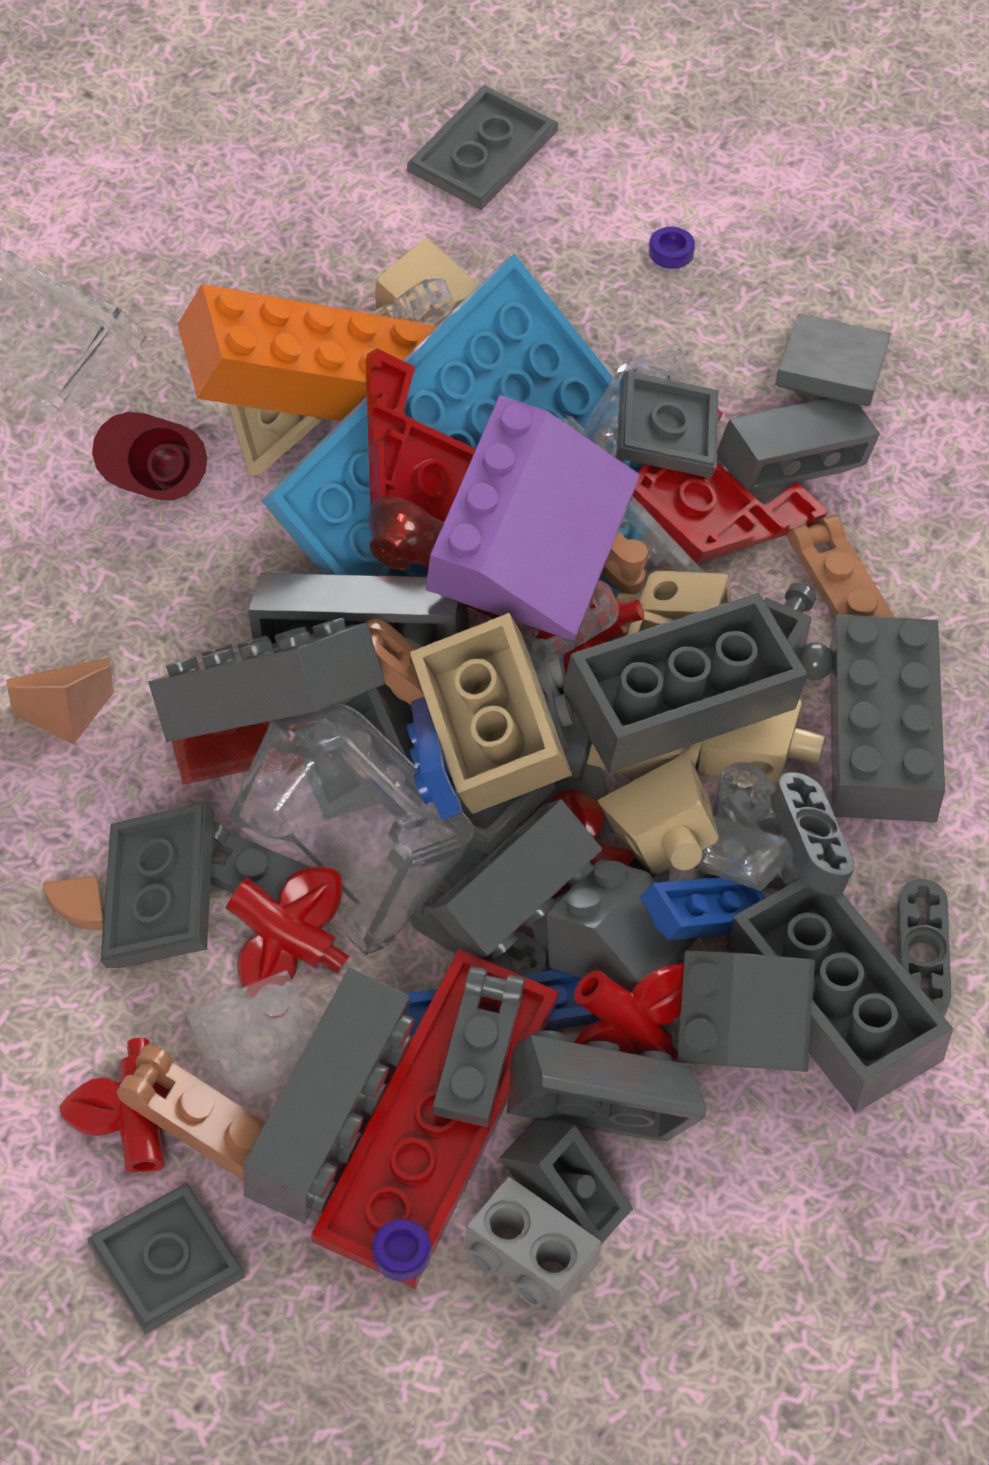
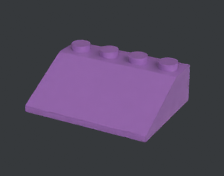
[425,395,640,641]

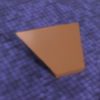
[6,658,114,744]

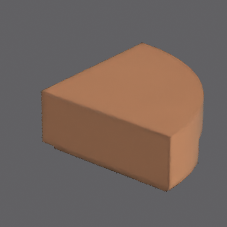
[43,875,103,930]

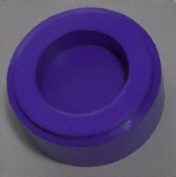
[648,227,695,269]
[372,1219,431,1281]

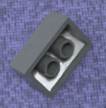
[507,1031,706,1142]

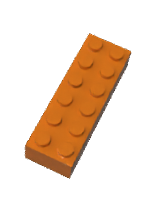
[178,284,437,421]

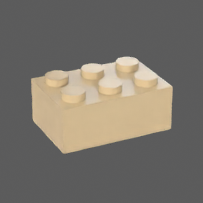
[410,613,572,814]

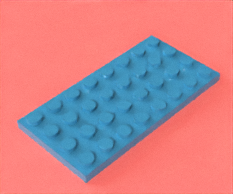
[261,254,620,577]

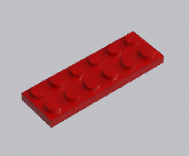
[311,949,559,1289]

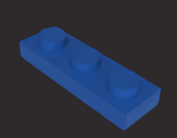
[407,697,462,820]
[639,875,766,941]

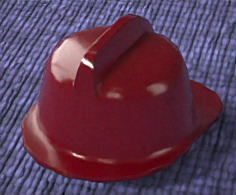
[92,411,208,501]

